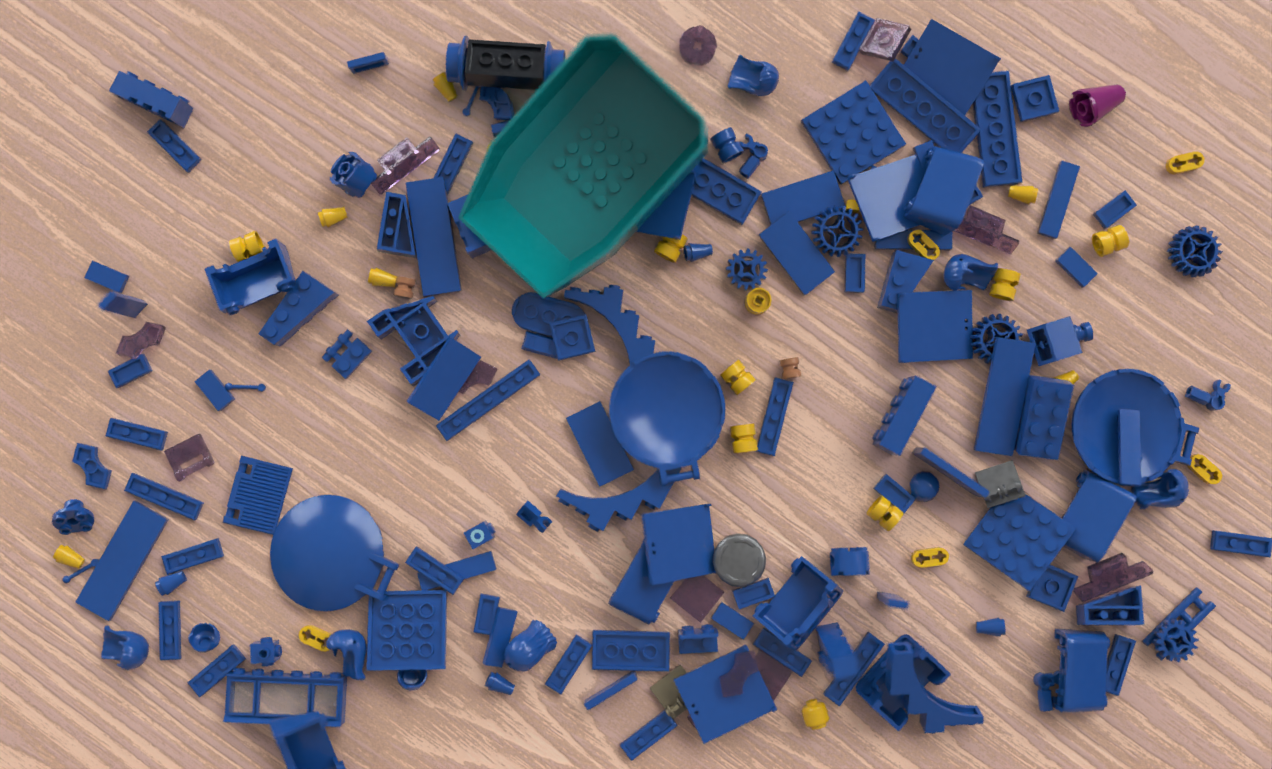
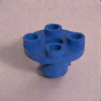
[52,499,94,535]

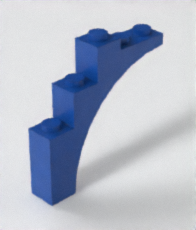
[564,285,655,365]
[556,467,682,532]
[885,642,984,734]

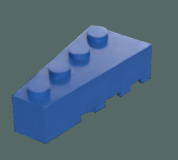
[109,71,194,128]
[258,271,339,347]
[816,622,859,679]

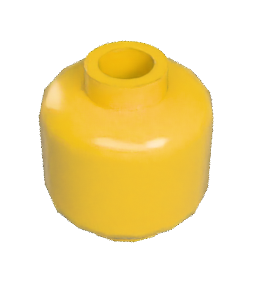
[801,699,829,730]

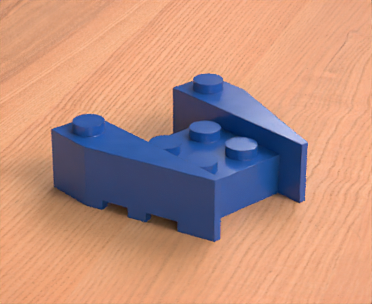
[367,296,460,386]

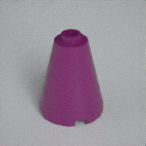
[1069,84,1126,127]

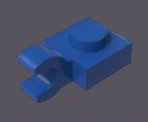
[516,500,552,533]

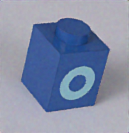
[464,520,496,549]

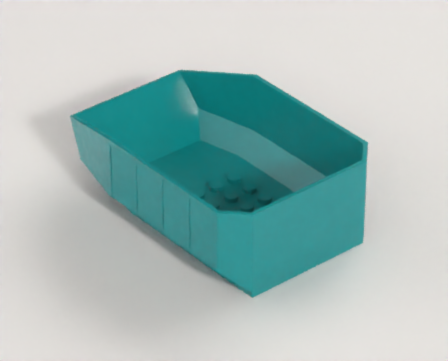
[458,34,709,299]

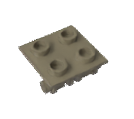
[650,665,687,719]

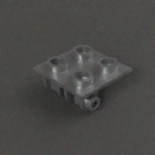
[975,460,1026,508]

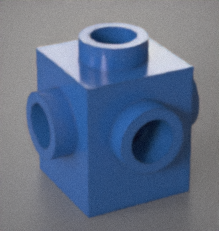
[250,637,282,666]

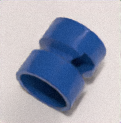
[710,127,744,163]

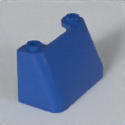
[904,146,984,236]
[204,238,296,315]
[1062,470,1137,562]
[608,539,674,625]
[753,556,843,650]
[1052,629,1110,713]
[856,634,951,732]
[269,711,345,769]

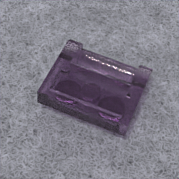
[164,434,214,482]

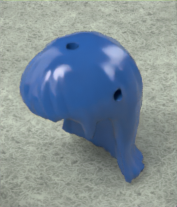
[728,55,779,96]
[943,254,998,291]
[1131,469,1189,509]
[504,620,557,672]
[101,625,149,670]
[326,629,366,680]

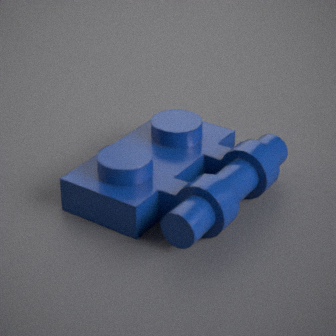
[322,329,372,379]

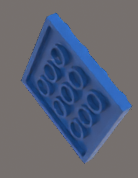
[801,80,906,185]
[963,494,1076,592]
[367,590,447,671]

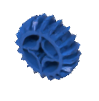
[811,205,863,257]
[1167,225,1223,277]
[970,314,1023,364]

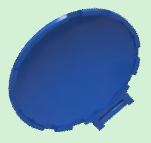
[609,352,726,486]
[1072,369,1200,484]
[270,495,399,611]

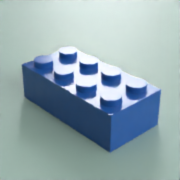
[872,375,937,456]
[1014,375,1074,460]

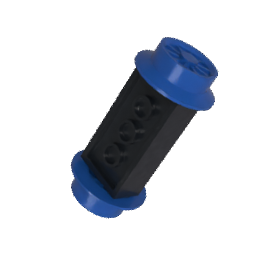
[446,36,566,91]

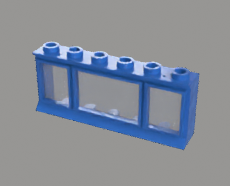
[223,668,347,727]

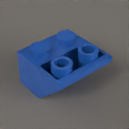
[1027,316,1083,366]

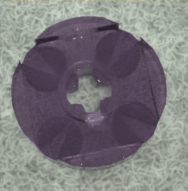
[679,25,717,65]

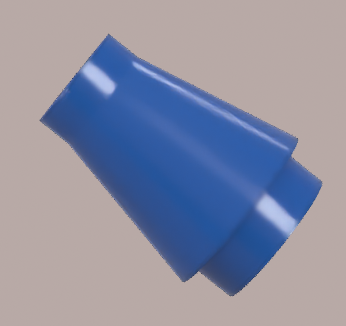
[683,243,713,262]
[155,571,187,596]
[976,617,1006,637]
[485,672,515,695]

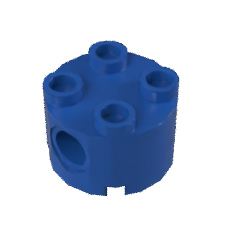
[330,151,377,198]
[830,547,870,576]

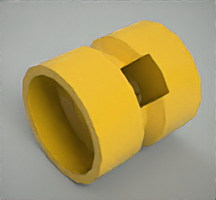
[1092,225,1129,257]
[229,231,264,262]
[654,234,688,263]
[989,268,1021,301]
[744,288,772,315]
[720,359,756,395]
[730,423,758,453]
[866,495,904,531]

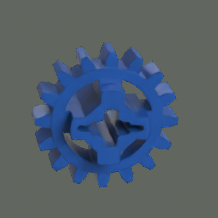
[726,248,768,291]
[1153,618,1199,662]

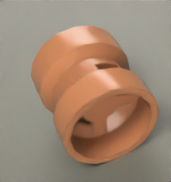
[394,276,416,299]
[779,357,802,379]

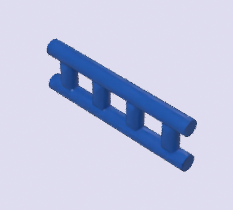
[1142,587,1216,661]

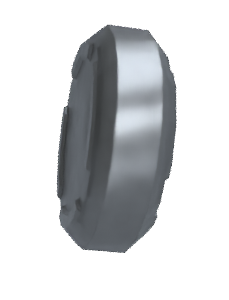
[713,533,766,587]

